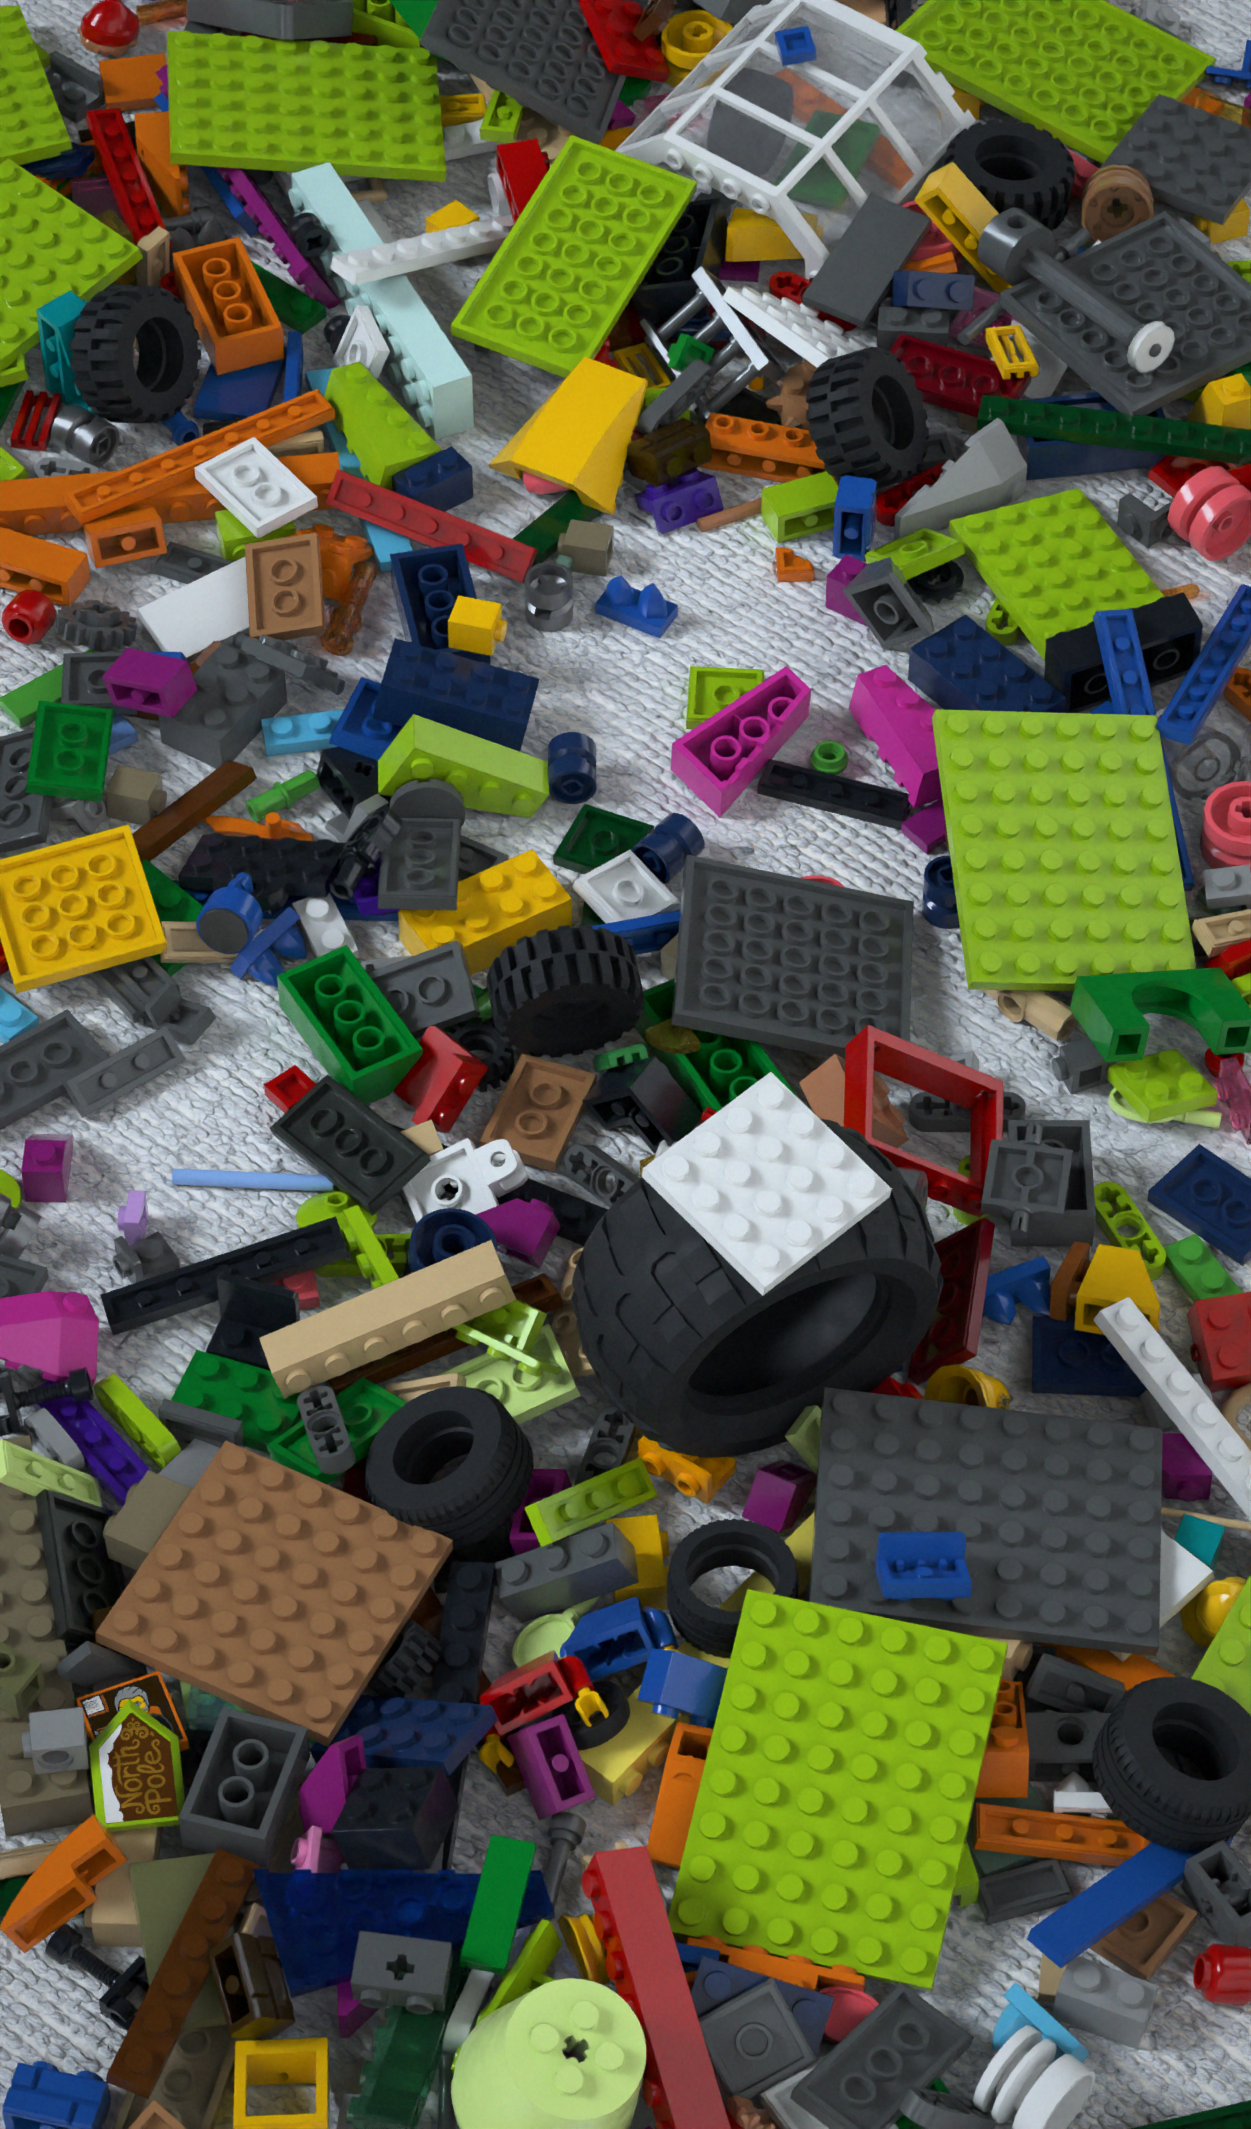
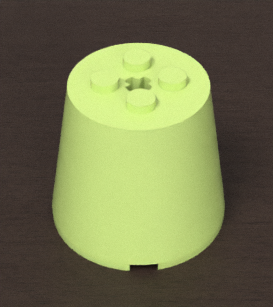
[451,1978,646,2129]

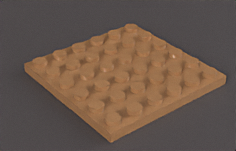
[96,1440,453,1747]

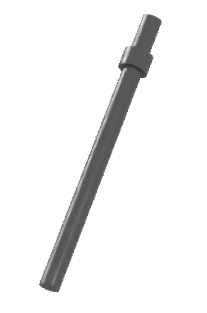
[958,228,1091,345]

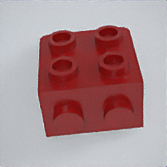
[394,1026,489,1134]

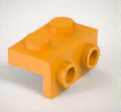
[638,1435,737,1504]

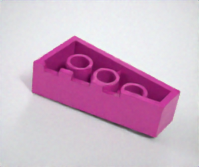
[848,665,942,808]
[670,666,811,818]

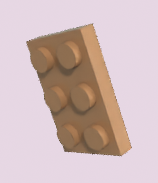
[245,533,326,640]
[479,1054,597,1172]

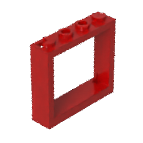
[843,1025,1003,1218]

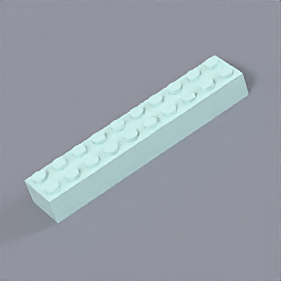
[288,162,474,440]

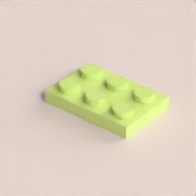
[436,1324,581,1425]

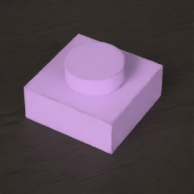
[117,1190,149,1246]

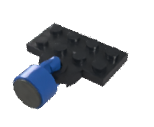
[178,833,345,954]

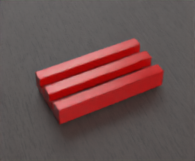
[10,390,62,451]

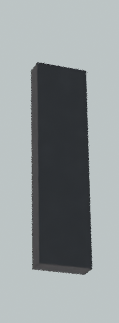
[757,759,912,830]

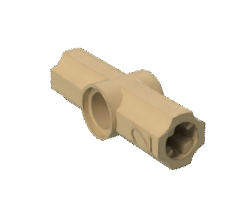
[966,978,1078,1042]

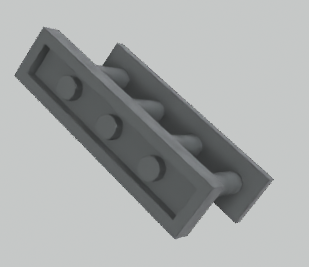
[639,266,786,424]

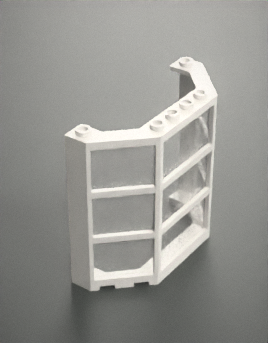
[615,0,976,281]

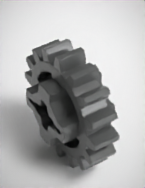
[55,600,138,652]

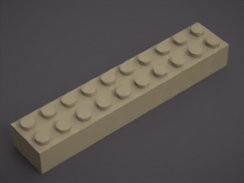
[0,1435,93,1837]

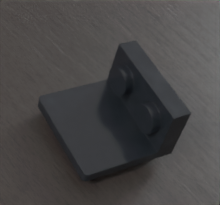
[206,1273,300,1371]

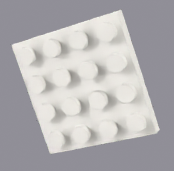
[722,286,868,368]
[642,1072,892,1296]

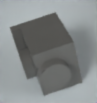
[1052,1038,1116,1094]

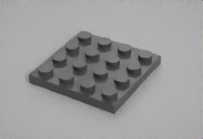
[1100,94,1251,225]

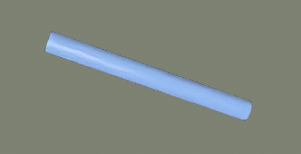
[172,1168,335,1192]

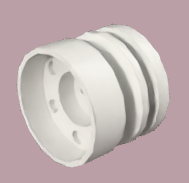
[973,2025,1095,2129]

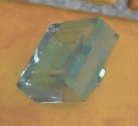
[186,1685,234,1731]

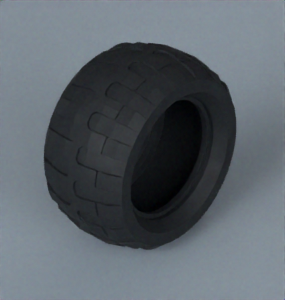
[571,1119,943,1458]

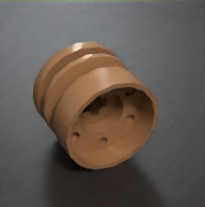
[1081,165,1154,244]

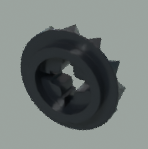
[906,560,964,604]

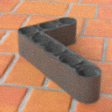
[186,0,353,39]

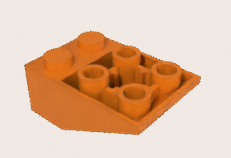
[134,111,190,218]
[975,1679,1029,1798]
[647,1721,713,1869]

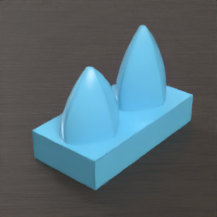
[992,1982,1091,2062]

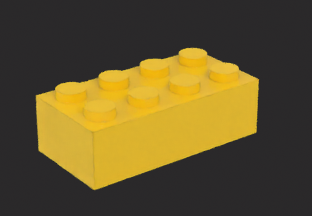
[398,849,572,976]

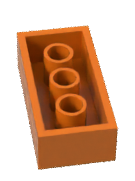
[172,237,285,375]

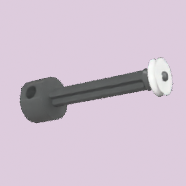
[977,207,1175,373]

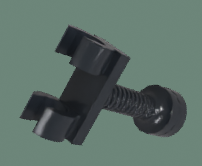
[0,1367,94,1437]
[45,1924,149,2030]

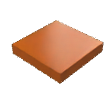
[99,53,167,111]

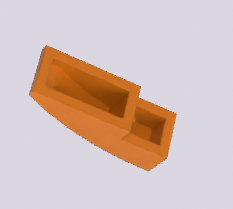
[0,1814,128,1954]

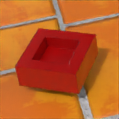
[264,1065,316,1113]

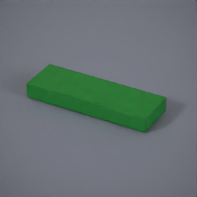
[460,1834,536,1975]

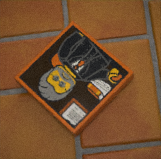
[76,1671,189,1751]

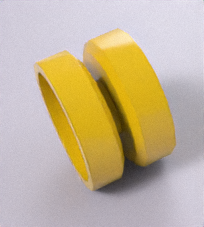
[661,10,733,88]

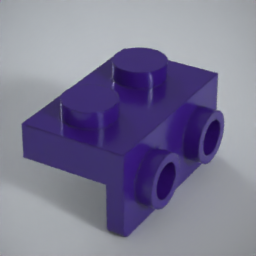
[634,468,724,534]

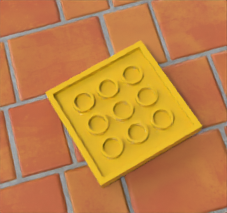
[0,824,167,994]

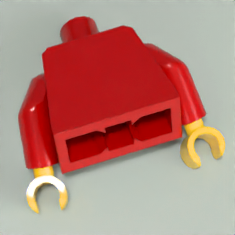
[479,1650,609,1774]

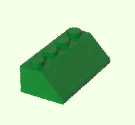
[277,945,423,1105]

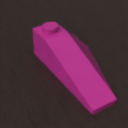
[0,1291,99,1386]

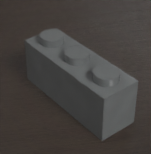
[496,1522,639,1623]

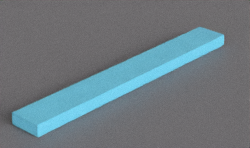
[305,367,413,572]

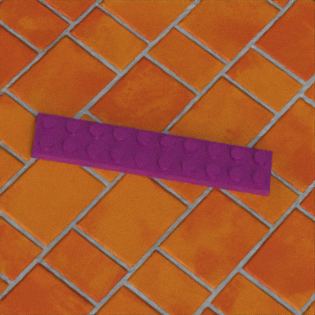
[156,65,341,309]

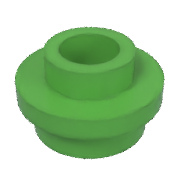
[810,741,848,775]

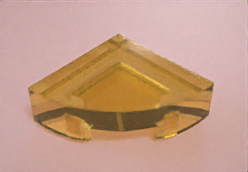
[645,1018,700,1054]

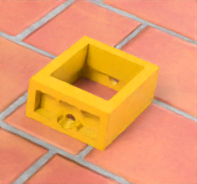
[233,2037,330,2129]

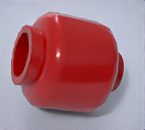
[1,590,56,644]
[1193,1943,1251,2006]

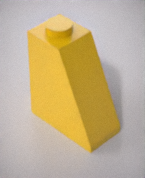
[725,208,822,262]
[1186,373,1251,429]
[1074,1244,1160,1335]

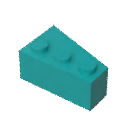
[36,291,101,418]

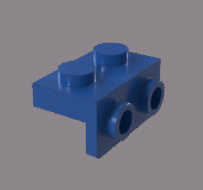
[875,1532,972,1601]

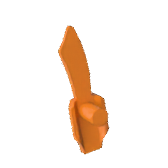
[204,812,314,841]

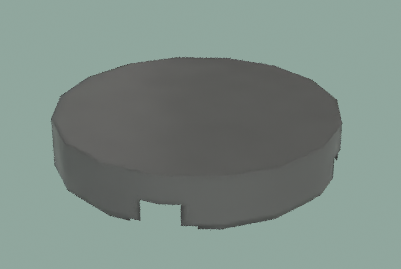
[389,779,466,827]

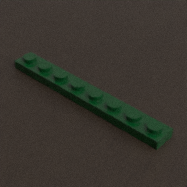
[977,395,1251,465]

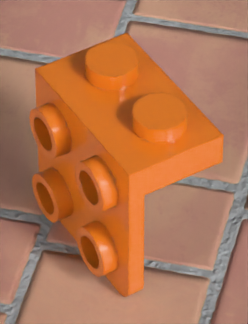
[285,524,374,601]

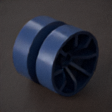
[403,1208,497,1277]

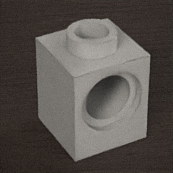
[22,1707,89,1775]

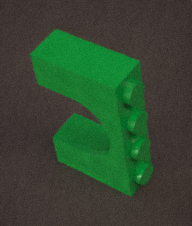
[1070,967,1251,1062]

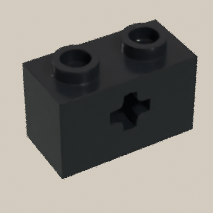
[316,747,391,820]

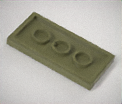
[129,1853,235,2030]

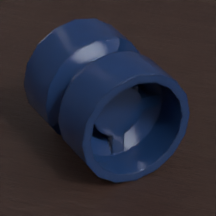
[548,732,596,804]
[632,813,705,884]
[922,855,960,929]

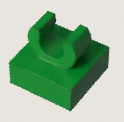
[666,333,715,373]

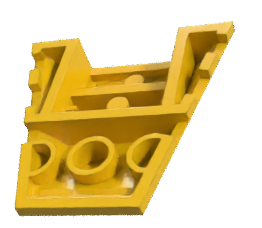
[488,357,648,516]

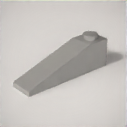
[894,418,1027,540]

